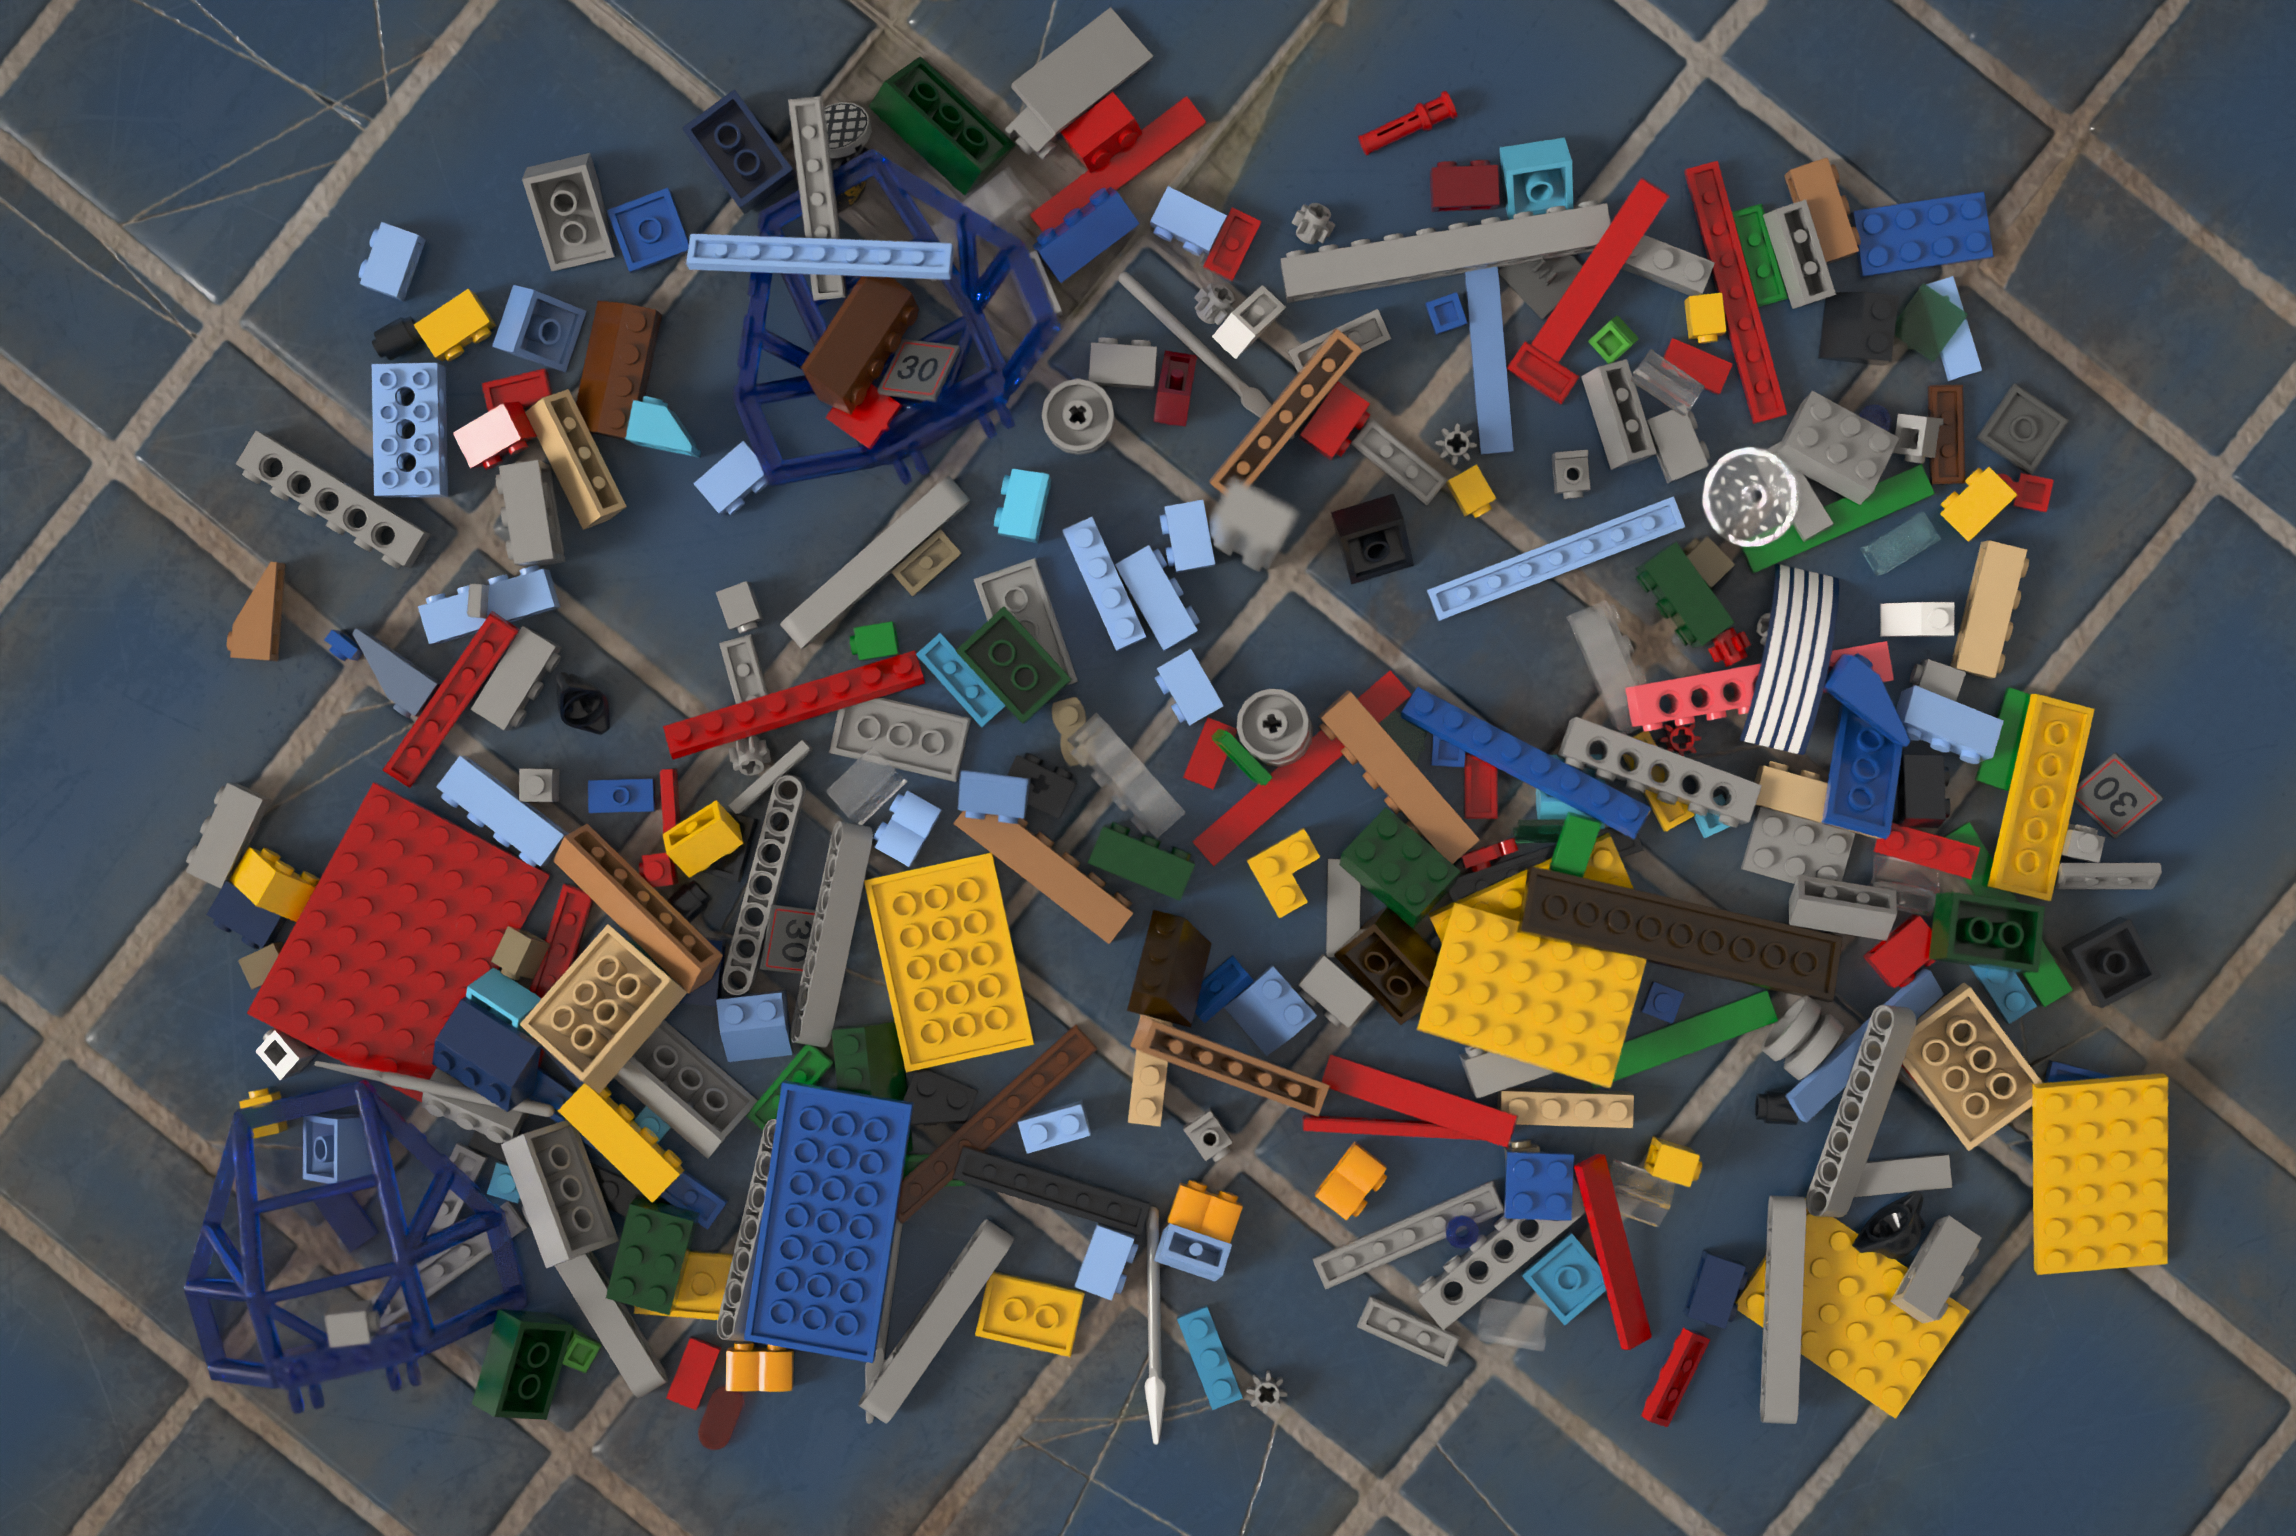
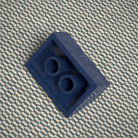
[432,996,542,1112]

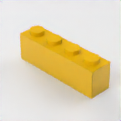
[558,1083,685,1203]

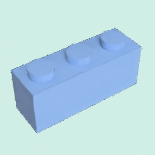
[1115,545,1200,651]
[1896,685,2004,764]

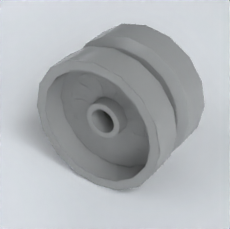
[1042,379,1115,455]
[1237,689,1313,767]
[1761,995,1844,1080]

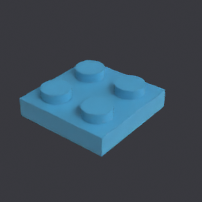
[1521,1232,1606,1326]

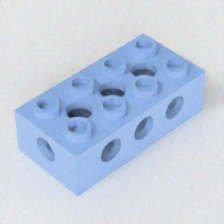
[372,363,448,499]

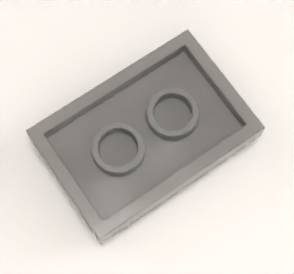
[1741,806,1855,884]

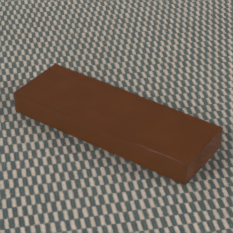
[1928,385,1965,485]

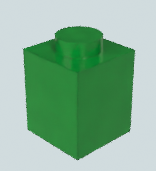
[849,621,900,661]

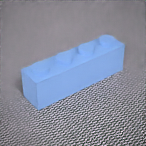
[1062,517,1147,651]
[418,565,561,645]
[436,756,569,867]

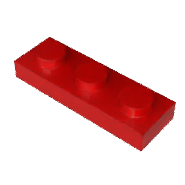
[1874,823,1980,879]
[1641,1327,1711,1427]

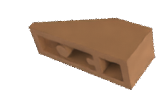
[227,562,285,661]

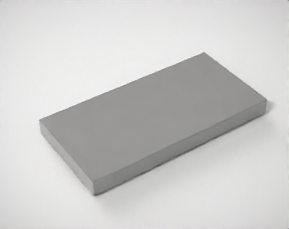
[1011,7,1153,137]
[973,558,1078,686]
[829,697,972,782]

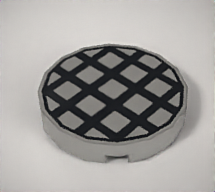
[824,102,872,158]

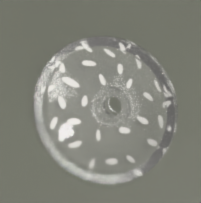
[1703,447,1800,547]

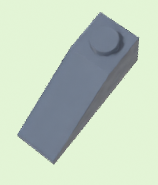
[352,628,442,718]

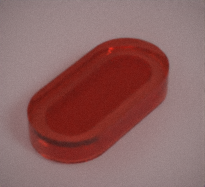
[698,1385,744,1450]

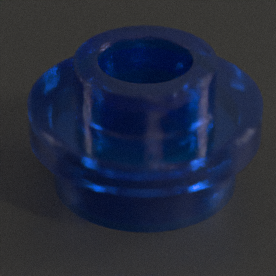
[1445,1215,1479,1249]

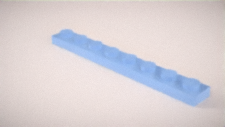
[686,234,954,279]
[1427,496,1685,621]

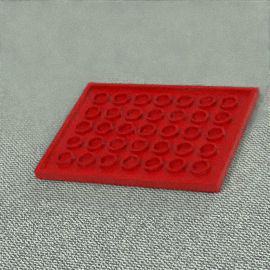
[246,782,550,1103]

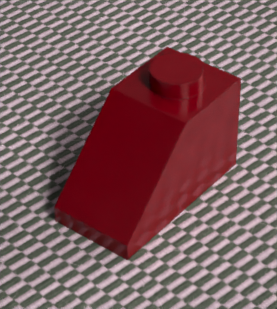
[1153,350,1197,427]

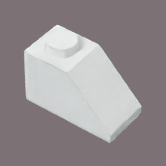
[1212,285,1286,359]
[1880,602,1954,637]

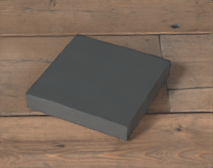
[1975,383,2069,475]

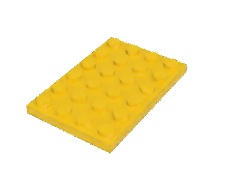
[864,853,1034,1072]
[1417,903,1647,1088]
[2032,1073,2168,1275]
[1734,1198,1970,1419]

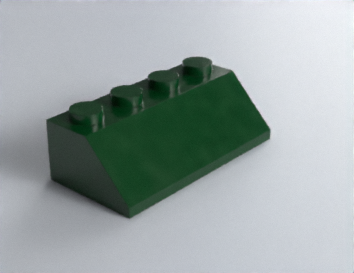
[869,56,1016,196]
[832,1021,913,1152]

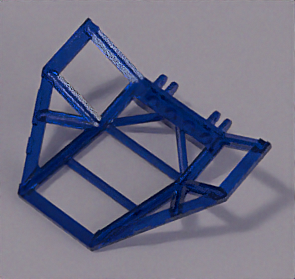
[733,149,1062,486]
[184,1080,529,1414]

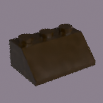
[1334,906,1439,1025]
[1127,910,1212,1028]

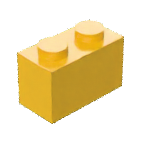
[414,289,497,362]
[1940,467,2017,542]
[663,800,743,878]
[1643,1136,1702,1187]

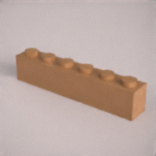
[1209,328,1363,495]
[1318,690,1480,864]
[953,811,1134,944]
[553,824,723,994]
[1130,1015,1330,1116]

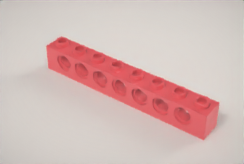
[1625,641,1894,732]

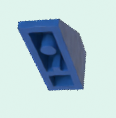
[1824,653,1910,747]

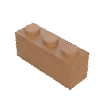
[1784,157,1861,264]

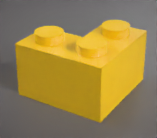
[1246,828,1320,918]
[229,847,320,922]

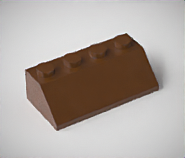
[801,276,920,415]
[576,301,662,441]

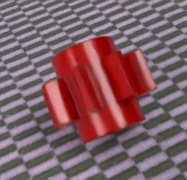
[1708,627,1751,667]
[1658,723,1702,756]

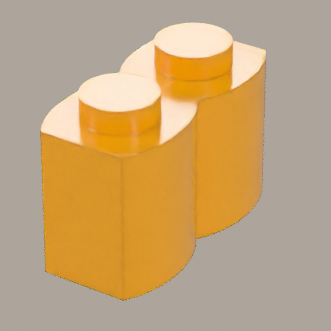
[1315,1142,1387,1220]
[1167,1179,1243,1243]
[726,1341,794,1392]

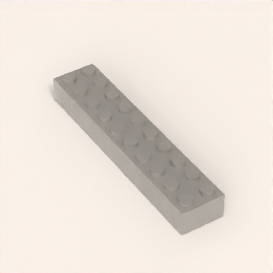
[1210,479,1296,572]

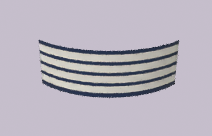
[1740,564,1839,755]

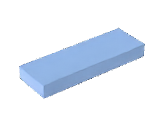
[1919,276,1982,381]

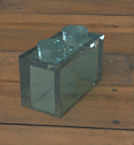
[1860,512,1941,576]

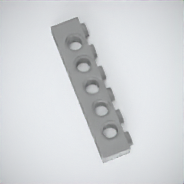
[236,431,431,569]
[1557,717,1762,828]
[1416,1178,1586,1330]

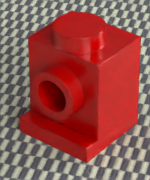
[639,852,679,888]

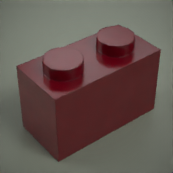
[1430,160,1500,212]

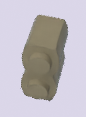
[1052,697,1095,766]

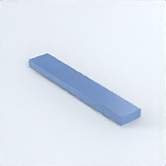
[1465,267,1514,455]
[1786,968,1944,1123]

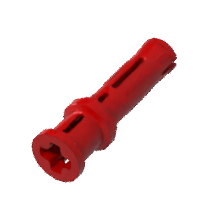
[1358,90,1458,156]

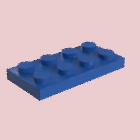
[1851,192,1994,278]
[1822,704,1903,839]

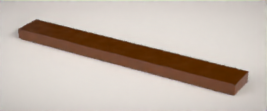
[897,1024,1098,1224]

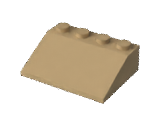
[519,924,687,1094]
[1902,983,2042,1151]

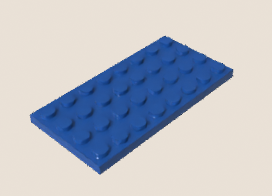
[744,1081,914,1363]

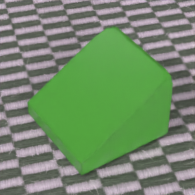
[1588,315,1638,364]
[563,1328,602,1373]

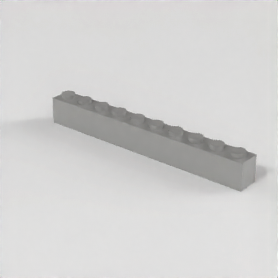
[1281,200,1611,303]

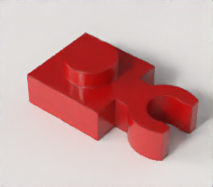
[1997,473,2054,513]
[1460,838,1518,872]

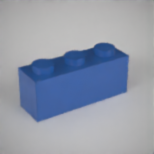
[1032,187,1140,283]

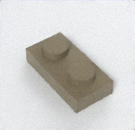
[891,529,962,597]

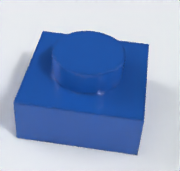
[1425,292,1467,335]
[324,629,363,661]
[1431,734,1465,767]
[1641,981,1685,1024]

